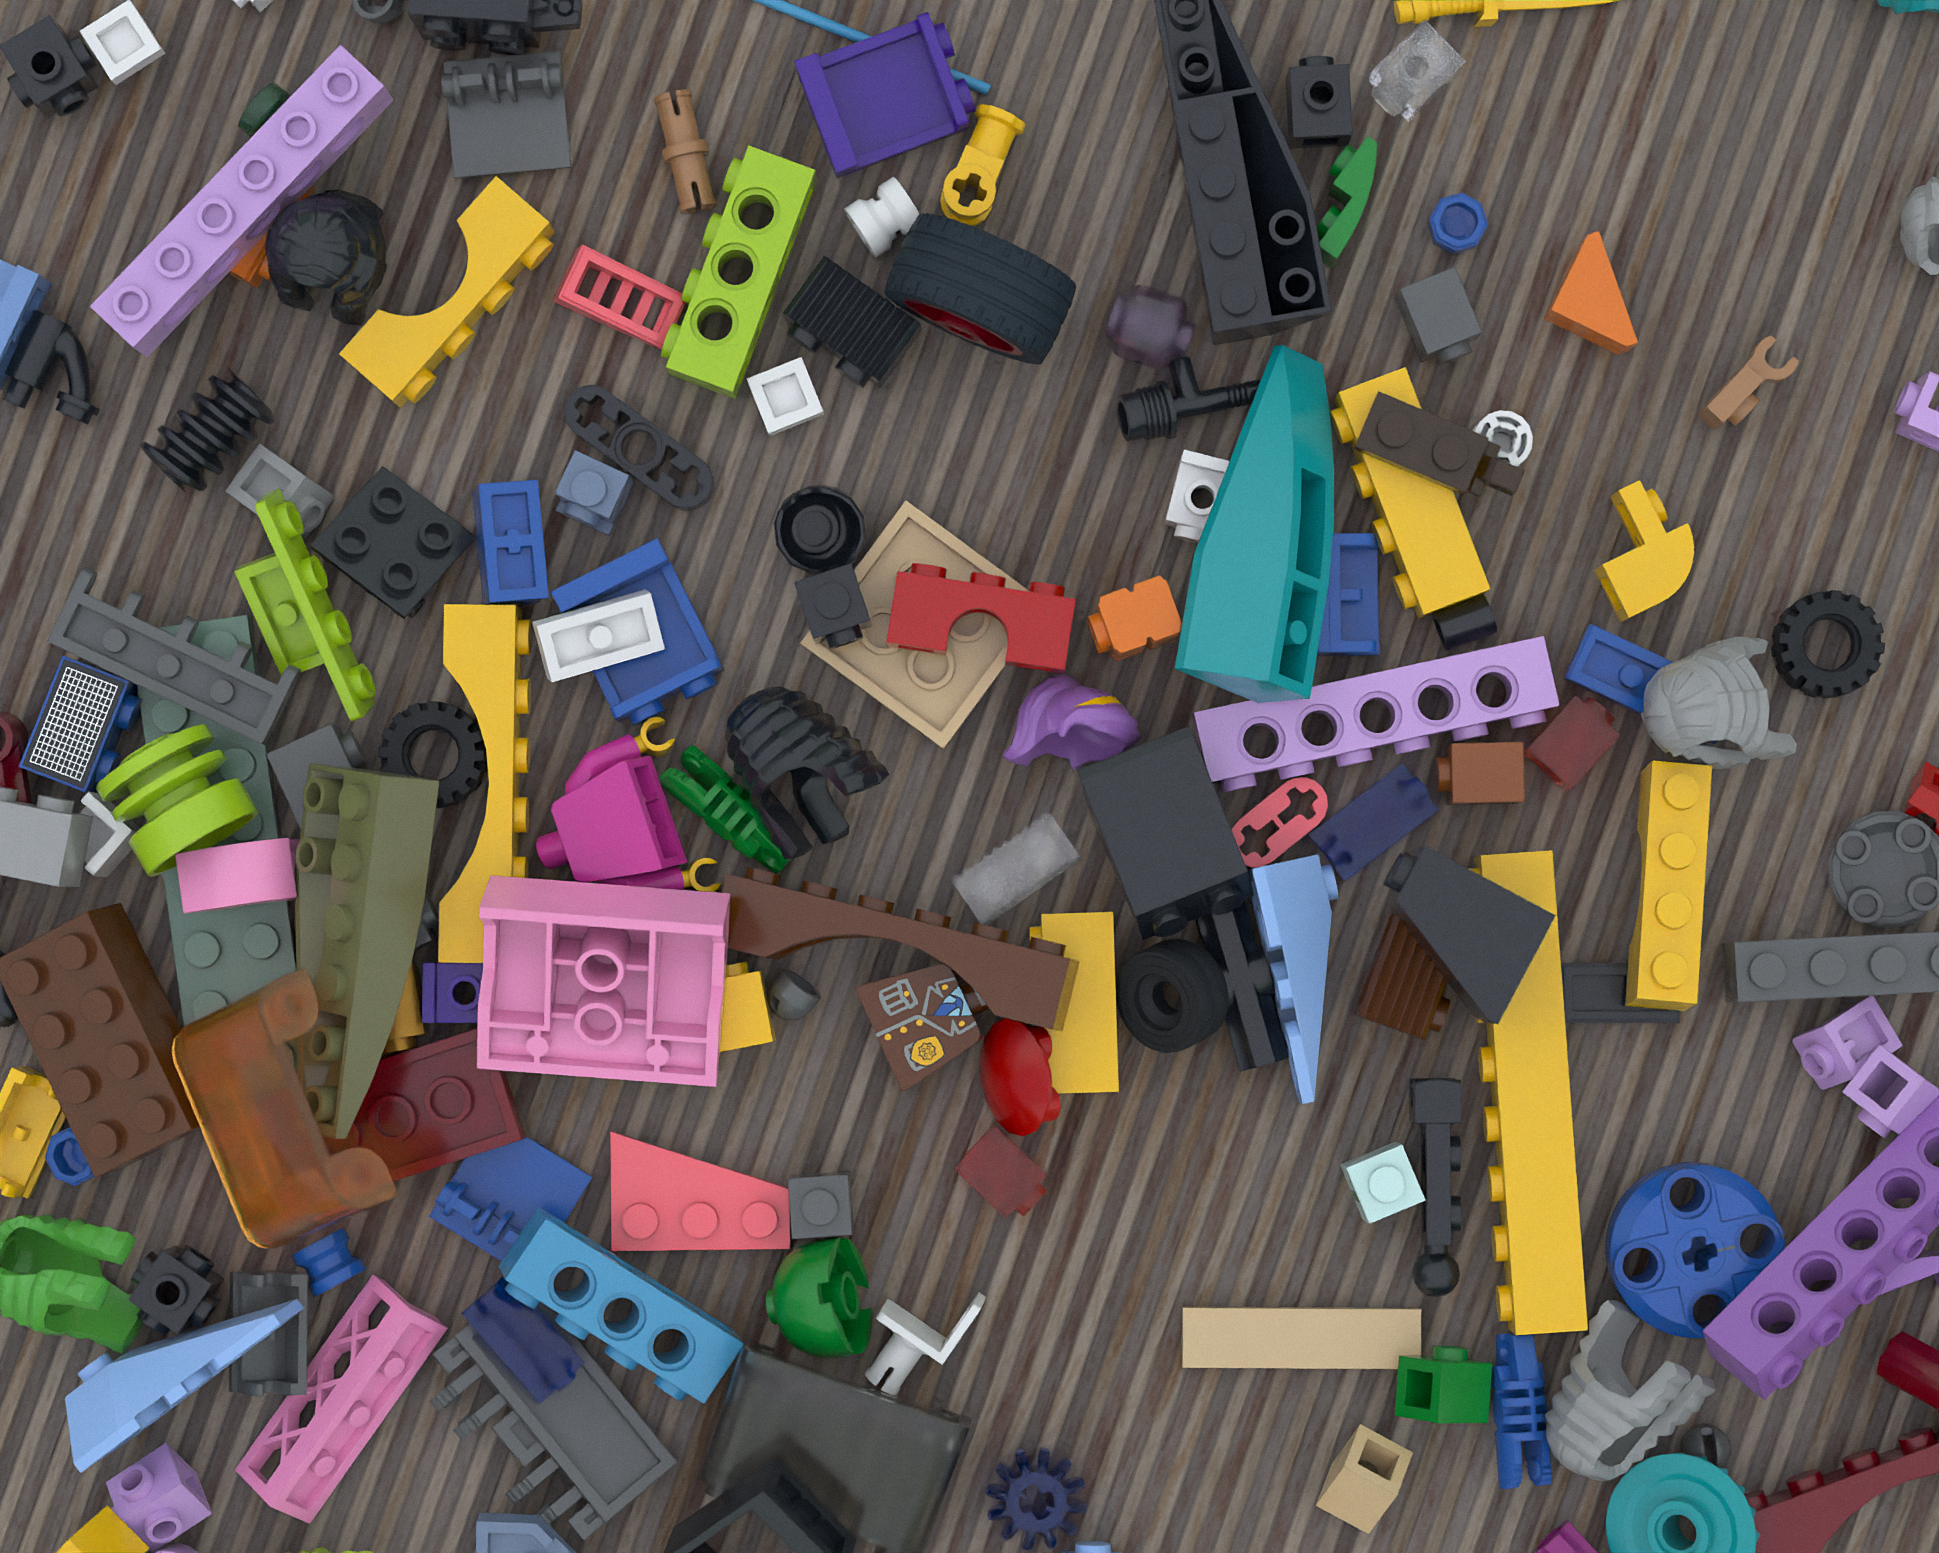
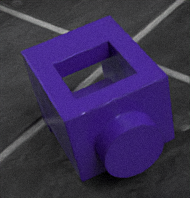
[422,963,483,1023]

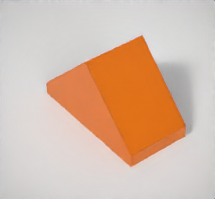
[1543,231,1638,355]

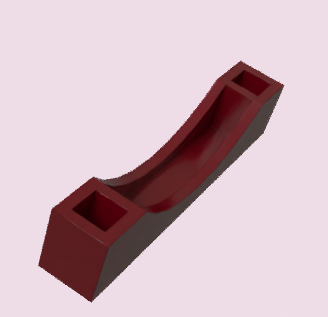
[1744,1427,1939,1553]

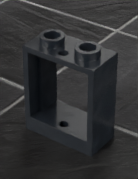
[664,1457,857,1553]

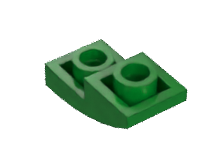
[1317,136,1377,268]

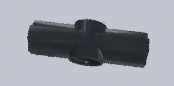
[1195,901,1289,1072]

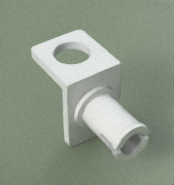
[865,1292,986,1395]

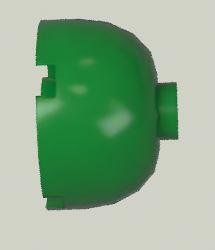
[766,1237,872,1358]

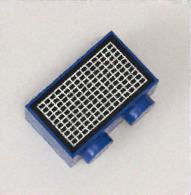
[19,656,142,793]

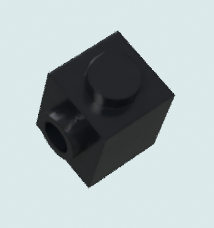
[1285,56,1353,149]
[794,563,872,649]

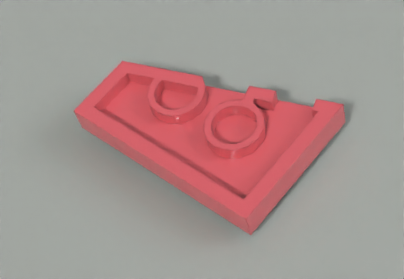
[610,1131,791,1251]

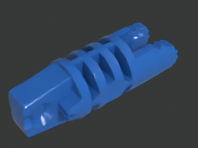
[1491,1333,1552,1490]

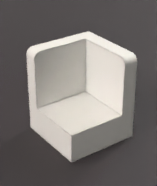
[79,792,140,877]

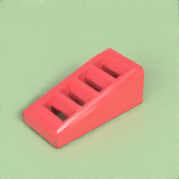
[552,245,686,350]

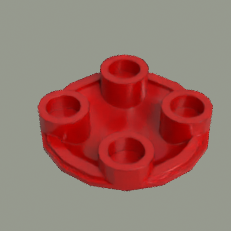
[980,1018,1061,1137]

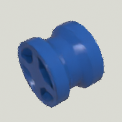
[291,1227,366,1298]

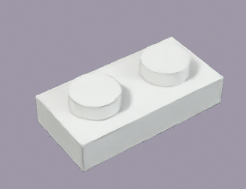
[532,589,665,682]

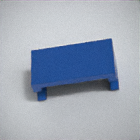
[472,480,549,605]
[1317,533,1380,656]

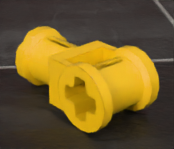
[940,104,1026,227]

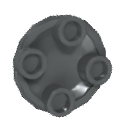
[1829,811,1939,927]

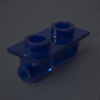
[1309,763,1439,882]
[461,1276,585,1403]

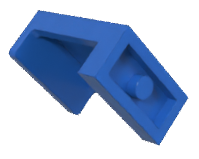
[551,538,725,726]

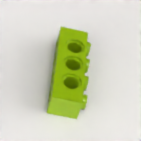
[661,145,818,399]

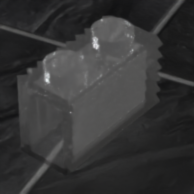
[953,813,1082,926]

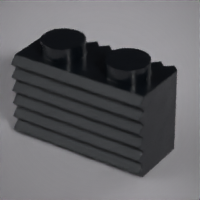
[783,256,921,388]

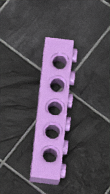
[90,45,393,357]
[1191,636,1560,793]

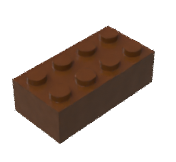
[0,903,224,1178]

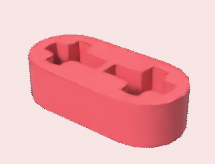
[1231,777,1328,868]

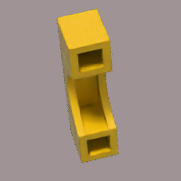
[339,176,555,408]
[1625,760,1712,1011]

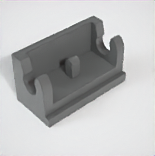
[229,1270,308,1396]

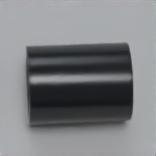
[1432,594,1497,651]

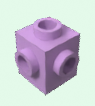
[106,1443,212,1553]

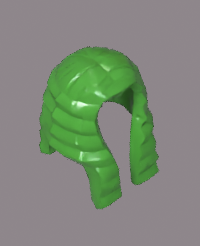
[0,1214,143,1354]

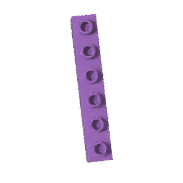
[1703,1096,1939,1400]

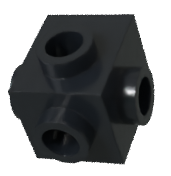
[0,15,98,118]
[128,1245,224,1335]

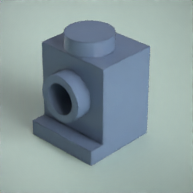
[555,450,635,536]

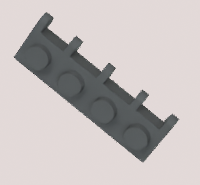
[47,567,301,745]

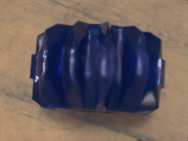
[986,1447,1087,1551]

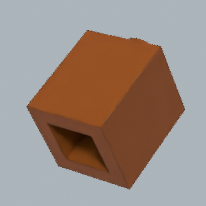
[1435,742,1525,805]

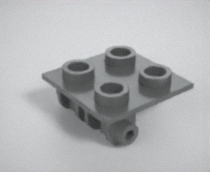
[441,51,571,179]

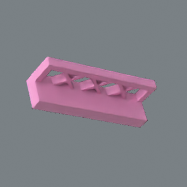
[235,1275,448,1524]

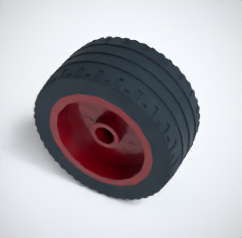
[884,213,1076,365]

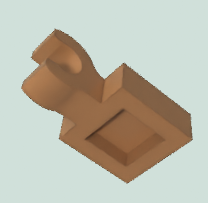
[1697,335,1799,430]

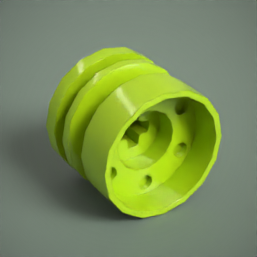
[96,724,259,877]

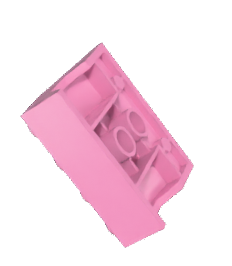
[477,875,730,1087]

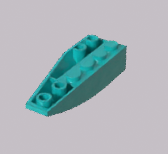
[1175,345,1334,703]

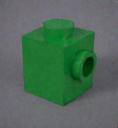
[1395,1345,1492,1424]

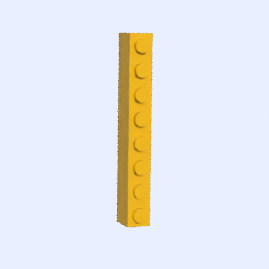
[1469,850,1588,1335]

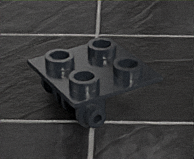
[309,466,476,619]

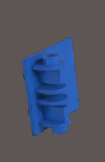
[429,1136,593,1261]

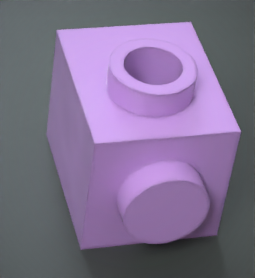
[1843,1045,1939,1138]

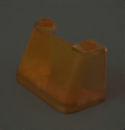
[171,968,398,1249]

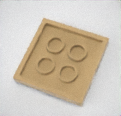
[800,501,1028,750]

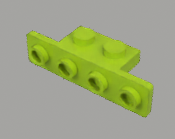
[234,488,376,722]

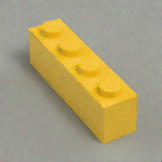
[1330,367,1490,619]

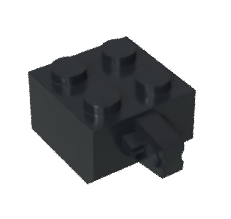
[408,0,583,55]

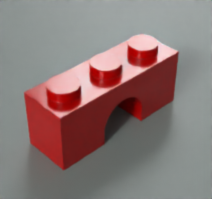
[886,563,1076,674]

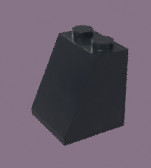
[1077,726,1254,940]
[1383,846,1556,1024]

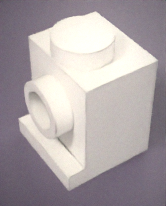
[1164,450,1230,544]

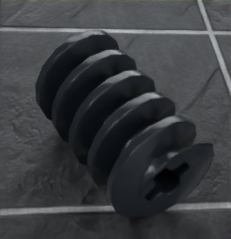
[140,366,275,492]

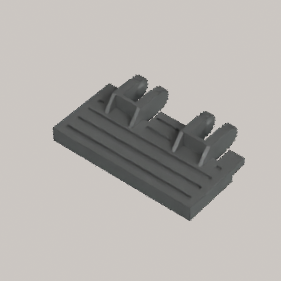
[430,1293,677,1541]

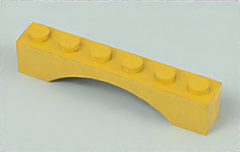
[438,604,532,963]

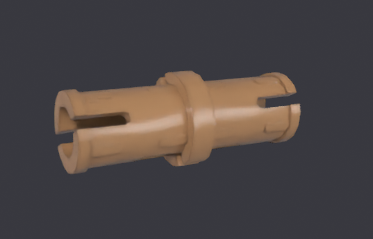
[654,89,717,214]

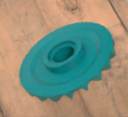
[1606,1451,1761,1553]

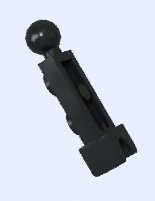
[1409,1078,1462,1297]

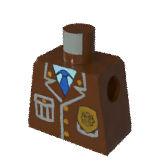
[855,963,989,1092]

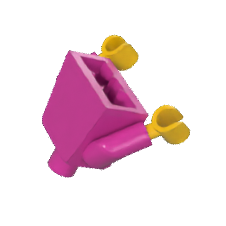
[536,717,721,892]

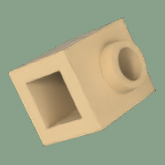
[1316,1424,1413,1534]

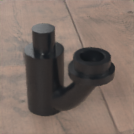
[3,310,100,425]

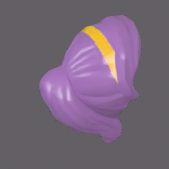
[1002,674,1141,770]

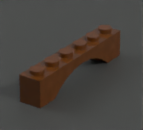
[722,867,1080,1031]

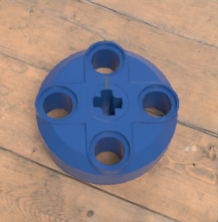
[1605,1162,1785,1339]

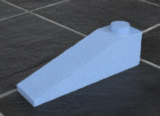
[1248,854,1339,1104]
[65,1299,304,1473]

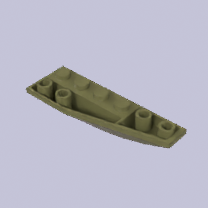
[295,763,439,1139]

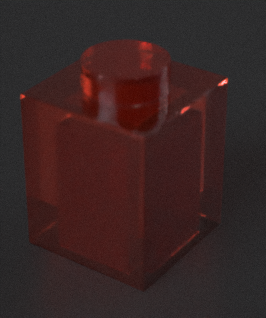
[1523,696,1620,791]
[954,1123,1047,1218]

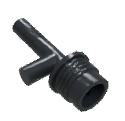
[1116,357,1261,442]

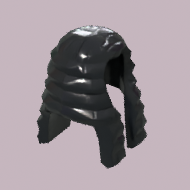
[265,189,388,326]
[725,687,890,860]

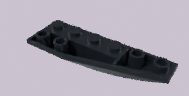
[1154,0,1332,346]

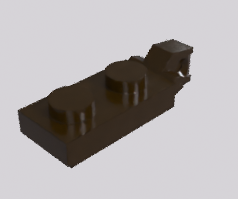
[1354,391,1525,497]

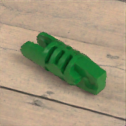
[658,745,791,874]

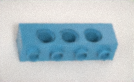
[498,1206,744,1404]

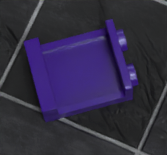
[794,12,976,179]

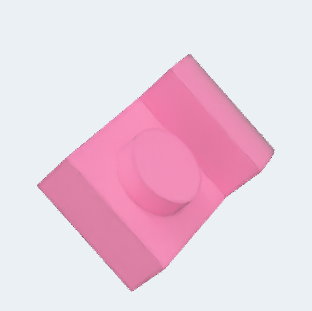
[175,838,300,914]

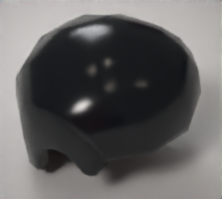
[774,485,866,575]

